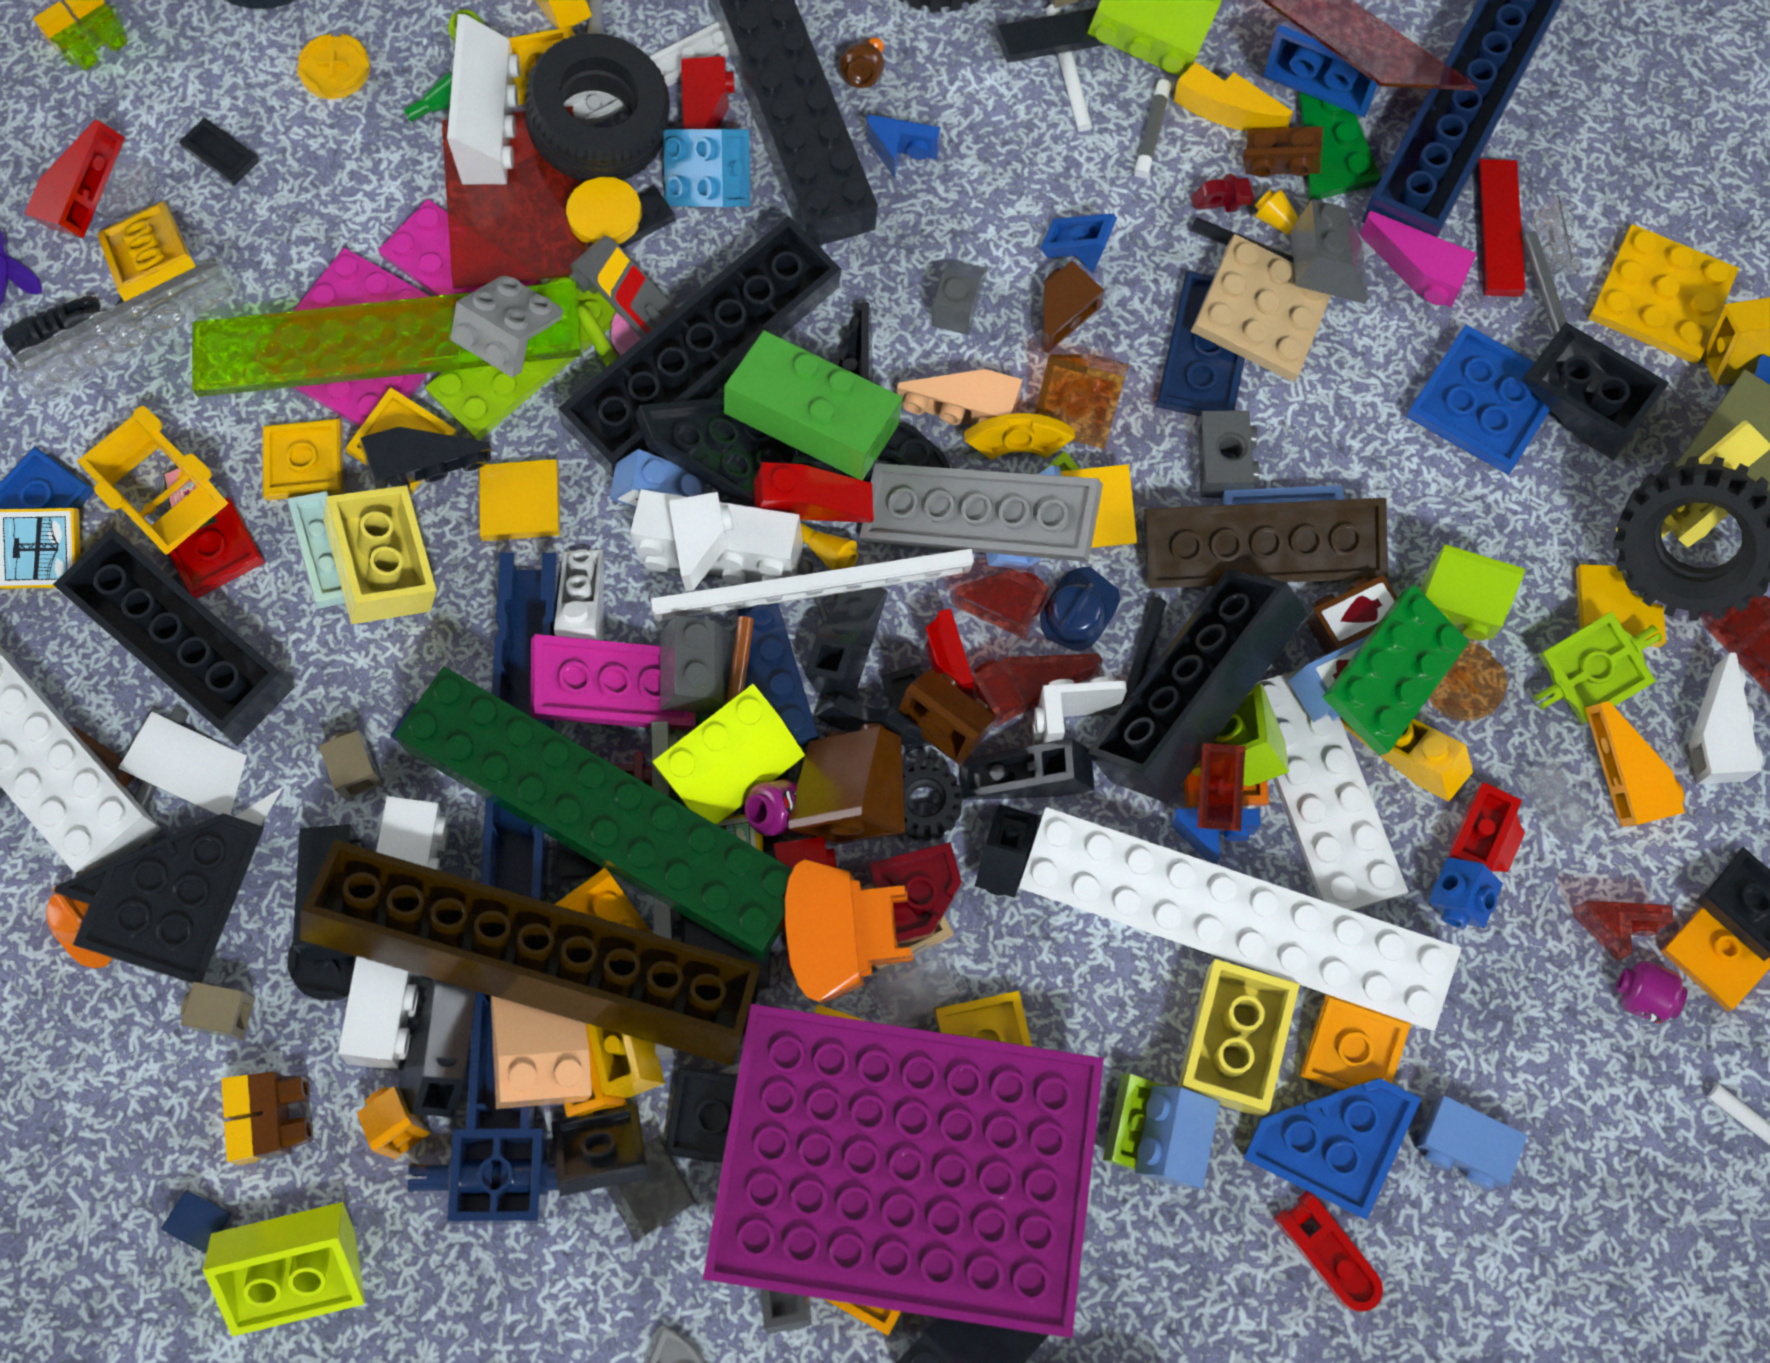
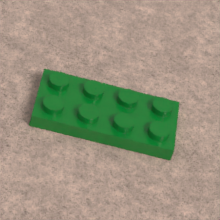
[1322,584,1469,756]

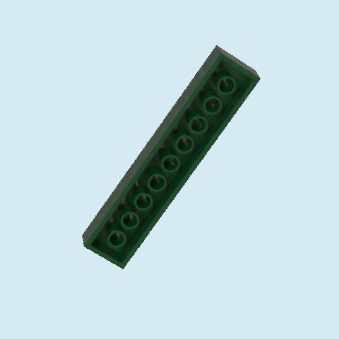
[395,666,793,962]

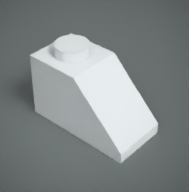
[668,492,733,591]

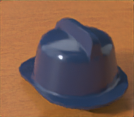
[1041,567,1120,651]

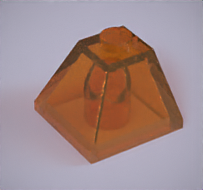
[1034,354,1130,449]

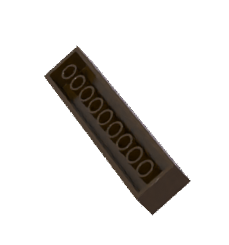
[300,840,761,1065]

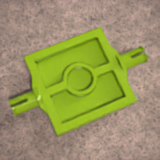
[1533,612,1662,724]

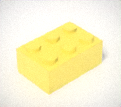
[323,485,437,625]
[1177,959,1300,1117]

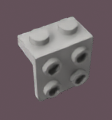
[450,276,563,378]

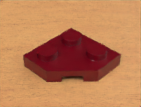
[869,842,962,946]

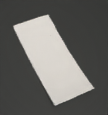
[118,712,283,826]

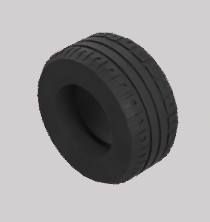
[526,33,670,182]

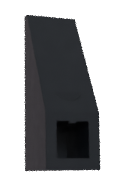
[360,427,491,489]
[804,588,888,700]
[398,979,477,1117]

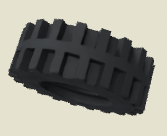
[1613,456,1770,621]

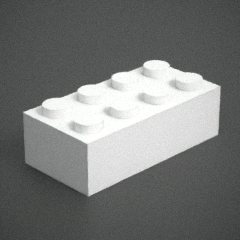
[630,489,804,585]

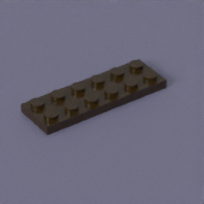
[1144,498,1388,589]

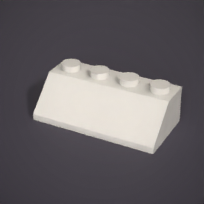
[447,14,520,184]

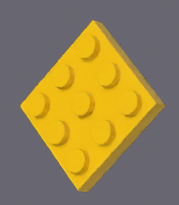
[1588,224,1739,364]

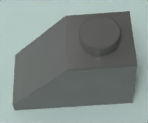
[932,260,988,335]

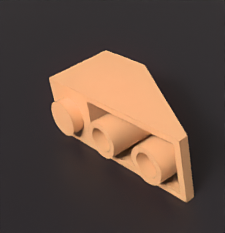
[897,369,1023,426]

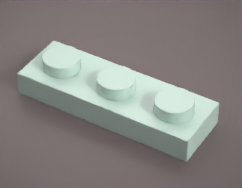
[287,491,345,609]

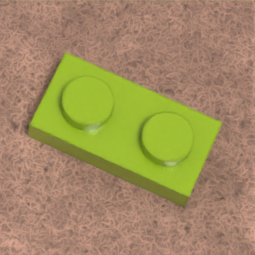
[1103,1074,1165,1171]

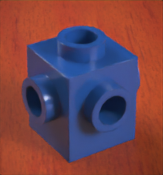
[1428,857,1503,929]

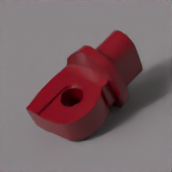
[1191,173,1254,213]

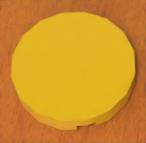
[297,34,371,100]
[566,177,642,245]

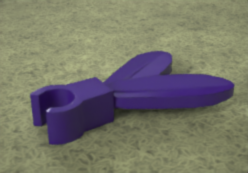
[0,230,42,305]

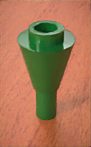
[404,71,453,122]

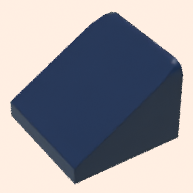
[161,1190,232,1253]

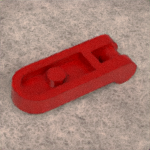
[1273,1190,1383,1312]

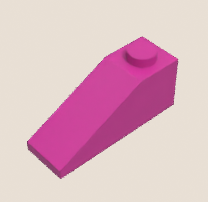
[1360,210,1477,307]

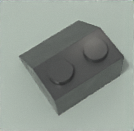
[1291,199,1369,304]
[660,616,735,715]

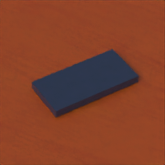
[1156,270,1245,417]

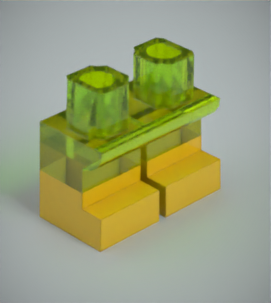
[33,0,127,71]

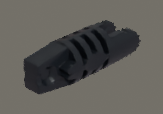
[2,295,103,356]

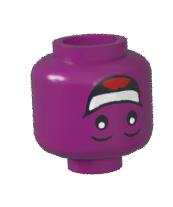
[745,779,798,836]
[1616,961,1688,1024]

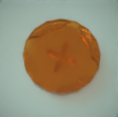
[1428,642,1507,722]

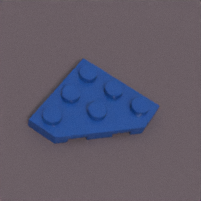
[1242,1078,1422,1220]

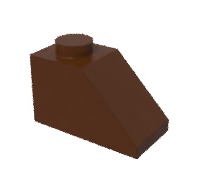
[1042,261,1104,353]

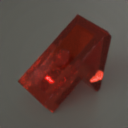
[1573,900,1674,961]

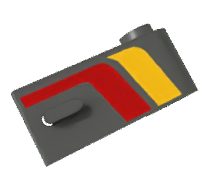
[569,235,676,339]

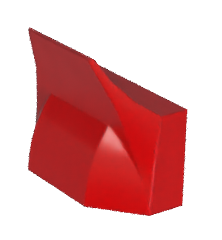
[925,608,974,695]
[1447,782,1525,873]

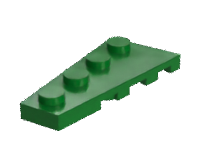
[1298,91,1381,202]

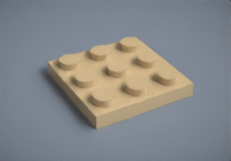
[1191,234,1331,382]

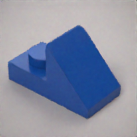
[866,114,940,177]
[1040,213,1117,273]
[1171,809,1261,864]

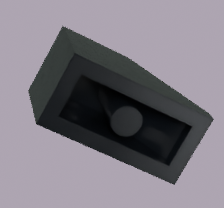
[974,804,1039,898]

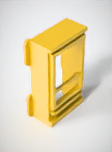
[77,406,228,555]

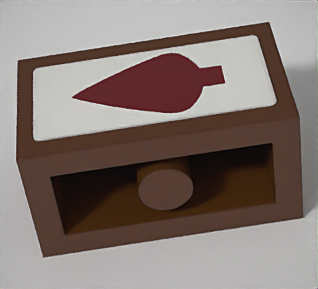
[1306,575,1398,655]

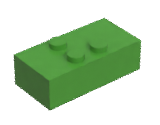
[724,330,903,481]

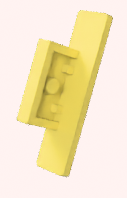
[1616,420,1770,548]

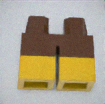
[221,1071,313,1166]

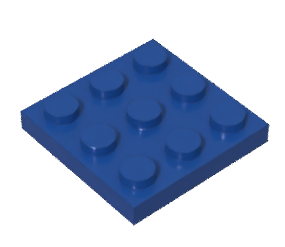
[1406,324,1550,475]

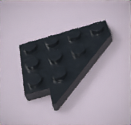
[635,397,800,507]
[54,813,264,984]

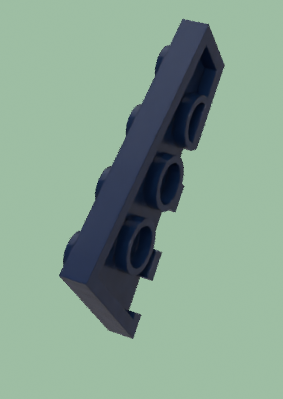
[738,603,819,747]

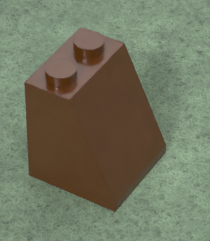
[788,723,905,846]

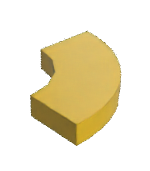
[964,413,1075,460]

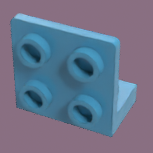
[663,129,751,207]

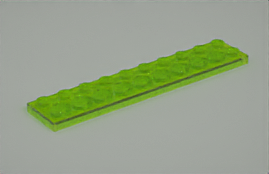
[192,281,583,397]

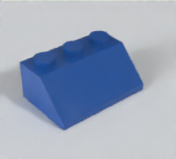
[1263,20,1390,118]

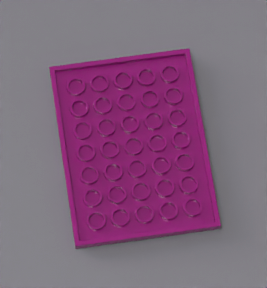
[703,1004,1104,1339]

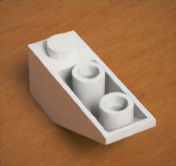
[554,549,604,641]
[1689,653,1763,785]

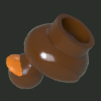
[839,38,884,88]

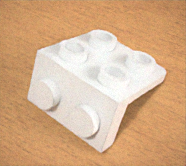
[1031,676,1127,745]

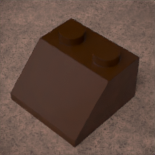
[898,668,997,767]

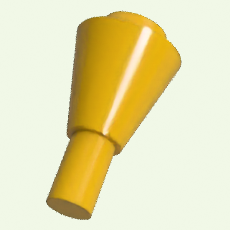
[1255,189,1299,235]
[801,523,858,570]

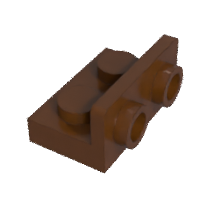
[1243,126,1324,177]

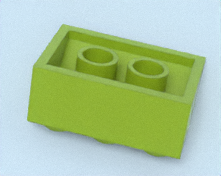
[1087,0,1222,77]

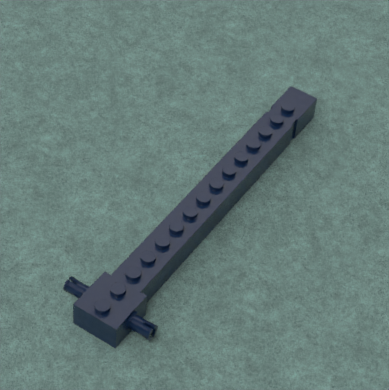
[407,553,561,1225]

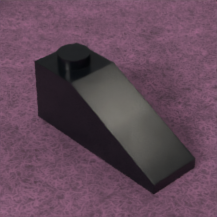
[960,738,1095,800]

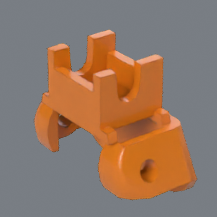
[785,860,914,1004]

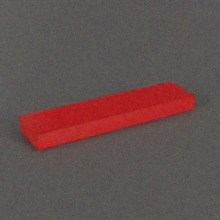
[1477,159,1525,297]

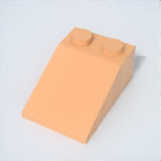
[490,995,592,1109]

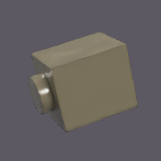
[319,730,384,800]
[180,982,256,1040]

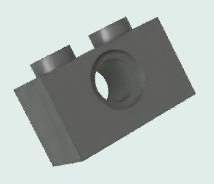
[1197,411,1259,498]

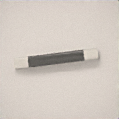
[1134,79,1171,179]

